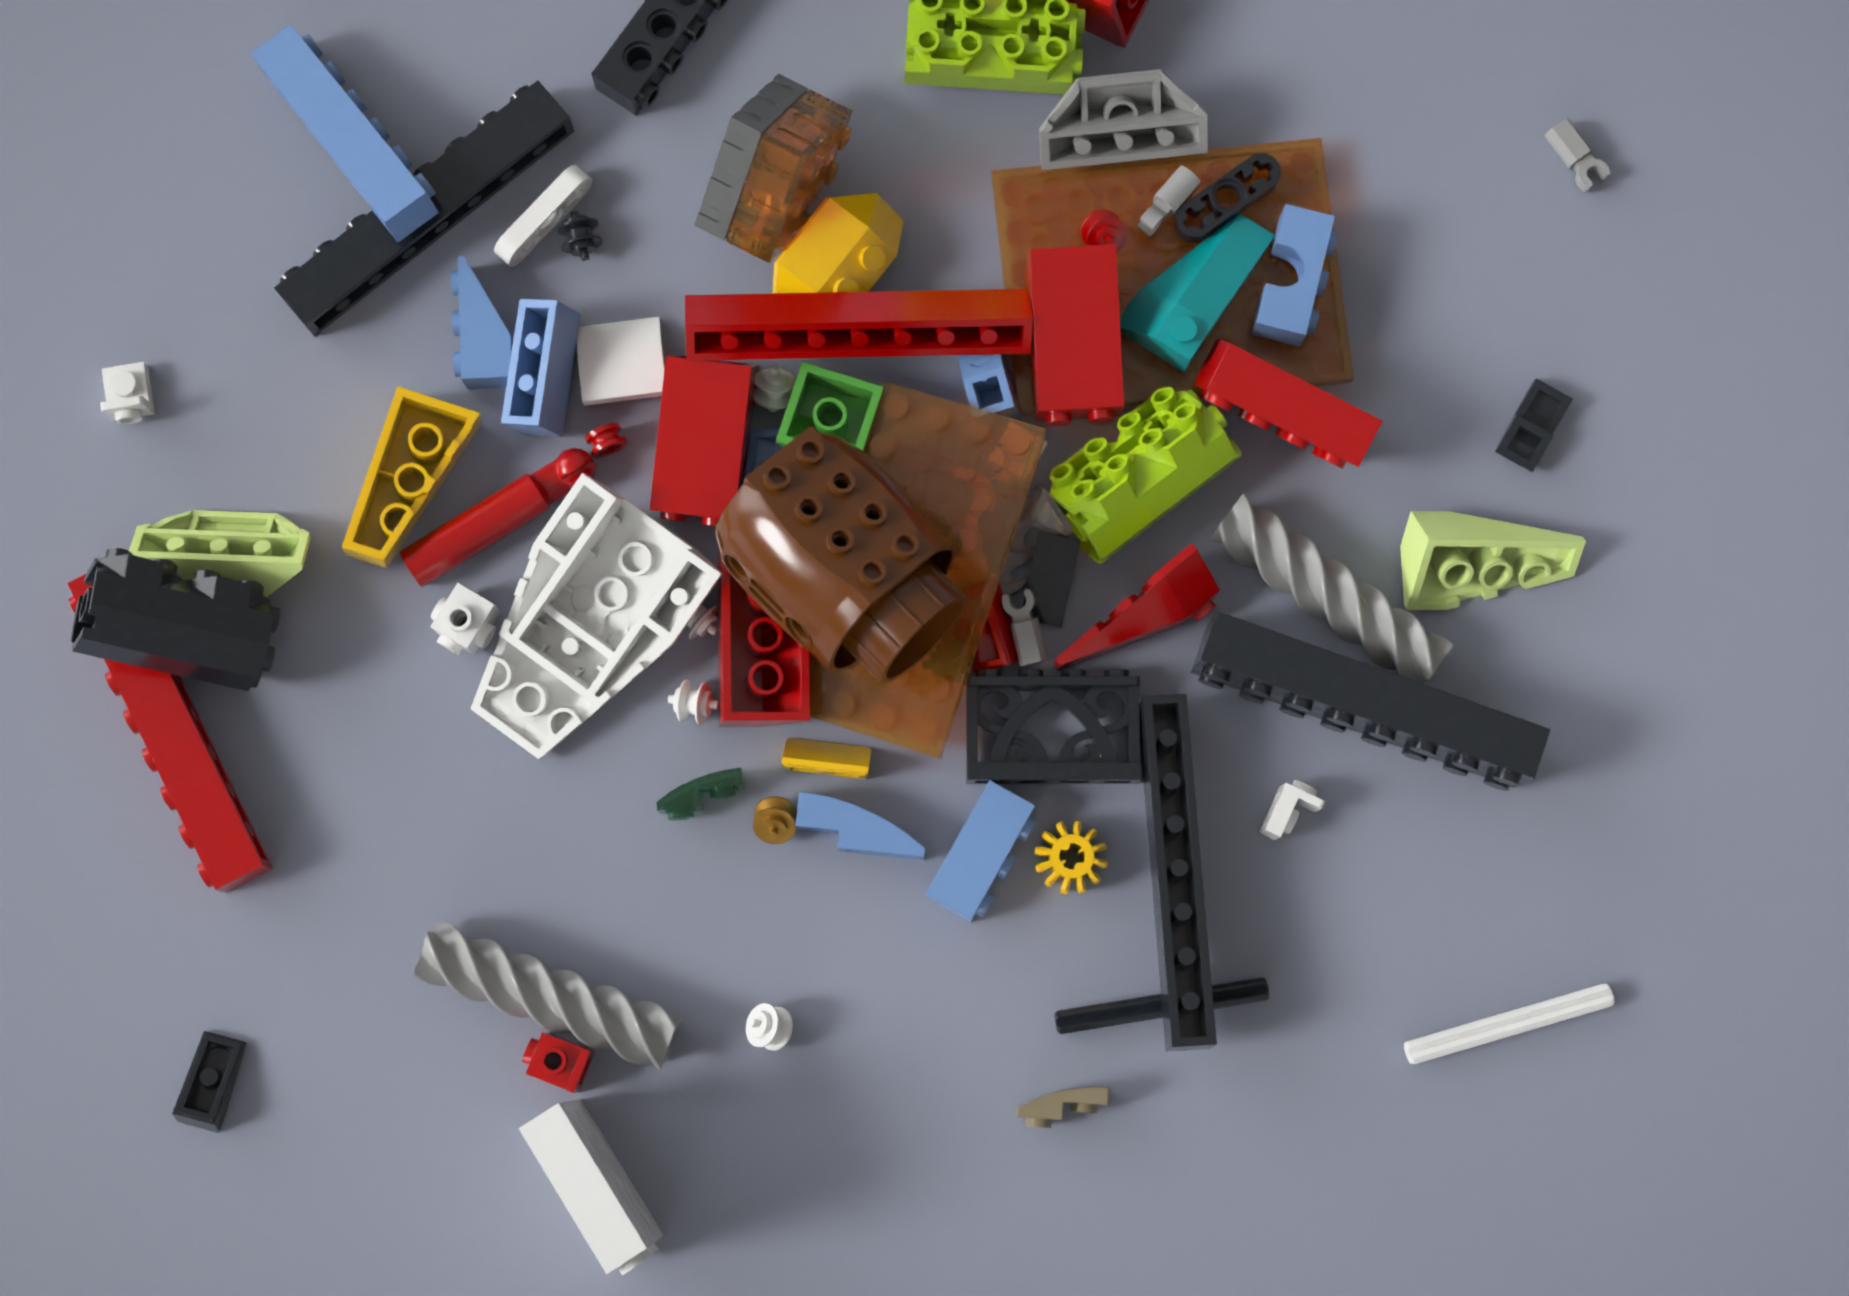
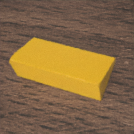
[782,738,872,780]

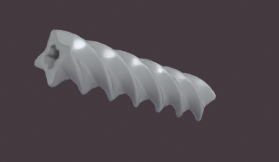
[1209,492,1453,684]
[413,922,683,1071]

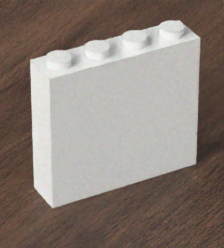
[519,1099,664,1275]

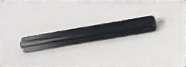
[1054,977,1269,1034]

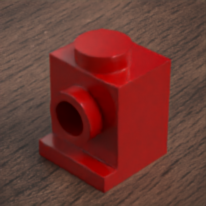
[522,1032,595,1093]

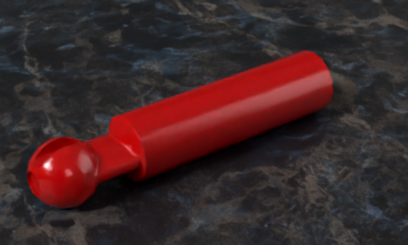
[399,448,596,587]

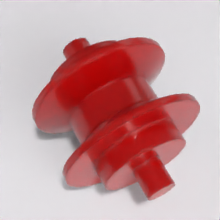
[1081,209,1128,253]

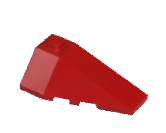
[1053,543,1220,671]

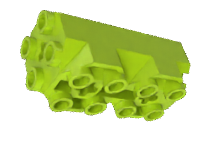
[904,0,1086,95]
[1049,387,1242,566]

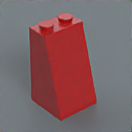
[1025,244,1124,427]
[649,355,759,526]

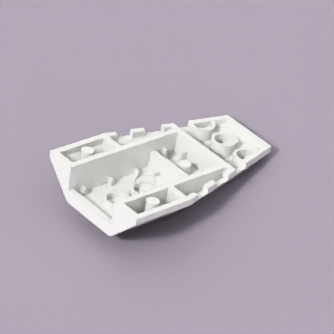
[470,473,723,759]

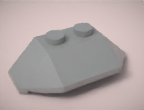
[1039,69,1208,171]

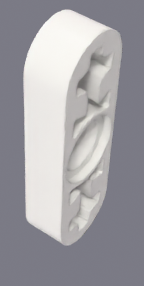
[494,165,593,267]

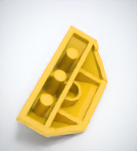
[772,192,904,293]

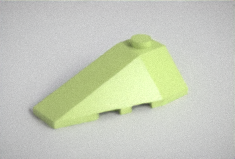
[1400,511,1586,610]

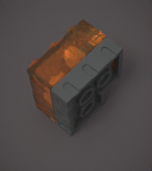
[694,74,853,263]

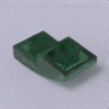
[656,767,745,821]

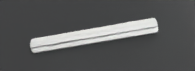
[1404,984,1615,1064]

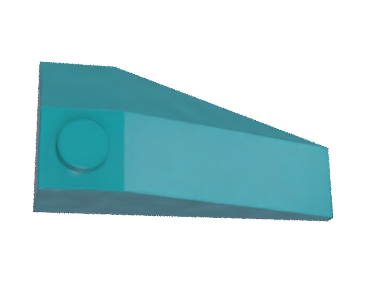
[1120,213,1275,373]

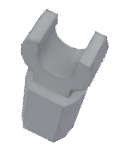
[1544,118,1611,193]
[1137,165,1201,237]
[1002,588,1048,666]

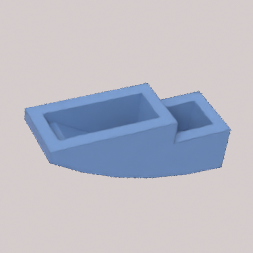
[796,791,925,860]

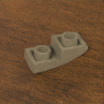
[1016,1087,1109,1128]

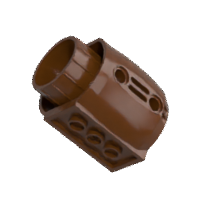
[715,426,967,683]

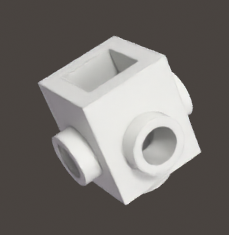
[430,583,501,655]

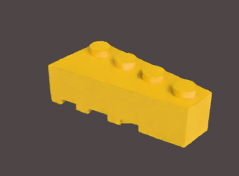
[342,386,482,568]

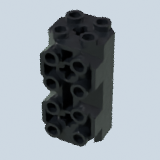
[71,548,281,691]

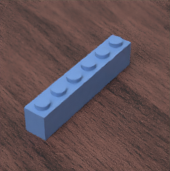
[250,24,439,242]

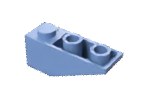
[451,256,513,390]
[958,354,1023,430]

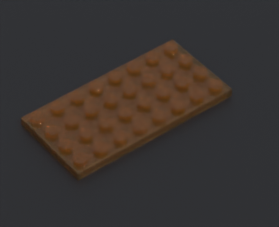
[809,381,1048,759]

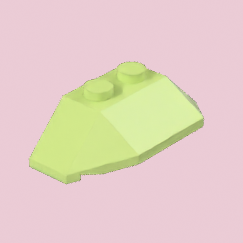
[129,510,311,597]

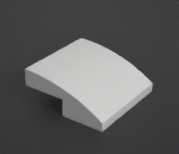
[577,317,665,406]

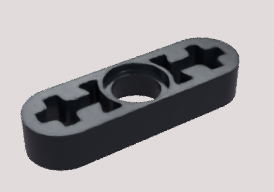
[1174,153,1281,243]

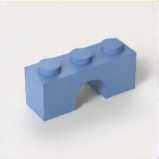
[1251,204,1339,347]

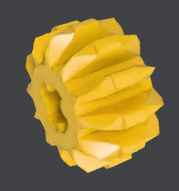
[1034,821,1108,895]

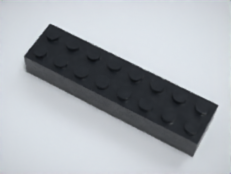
[1190,611,1551,791]

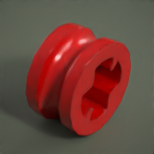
[585,422,628,459]

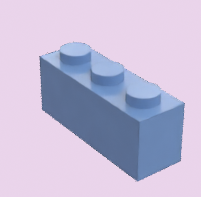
[501,299,581,437]
[925,780,1037,922]

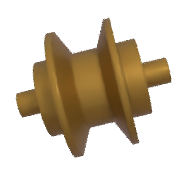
[753,796,797,844]

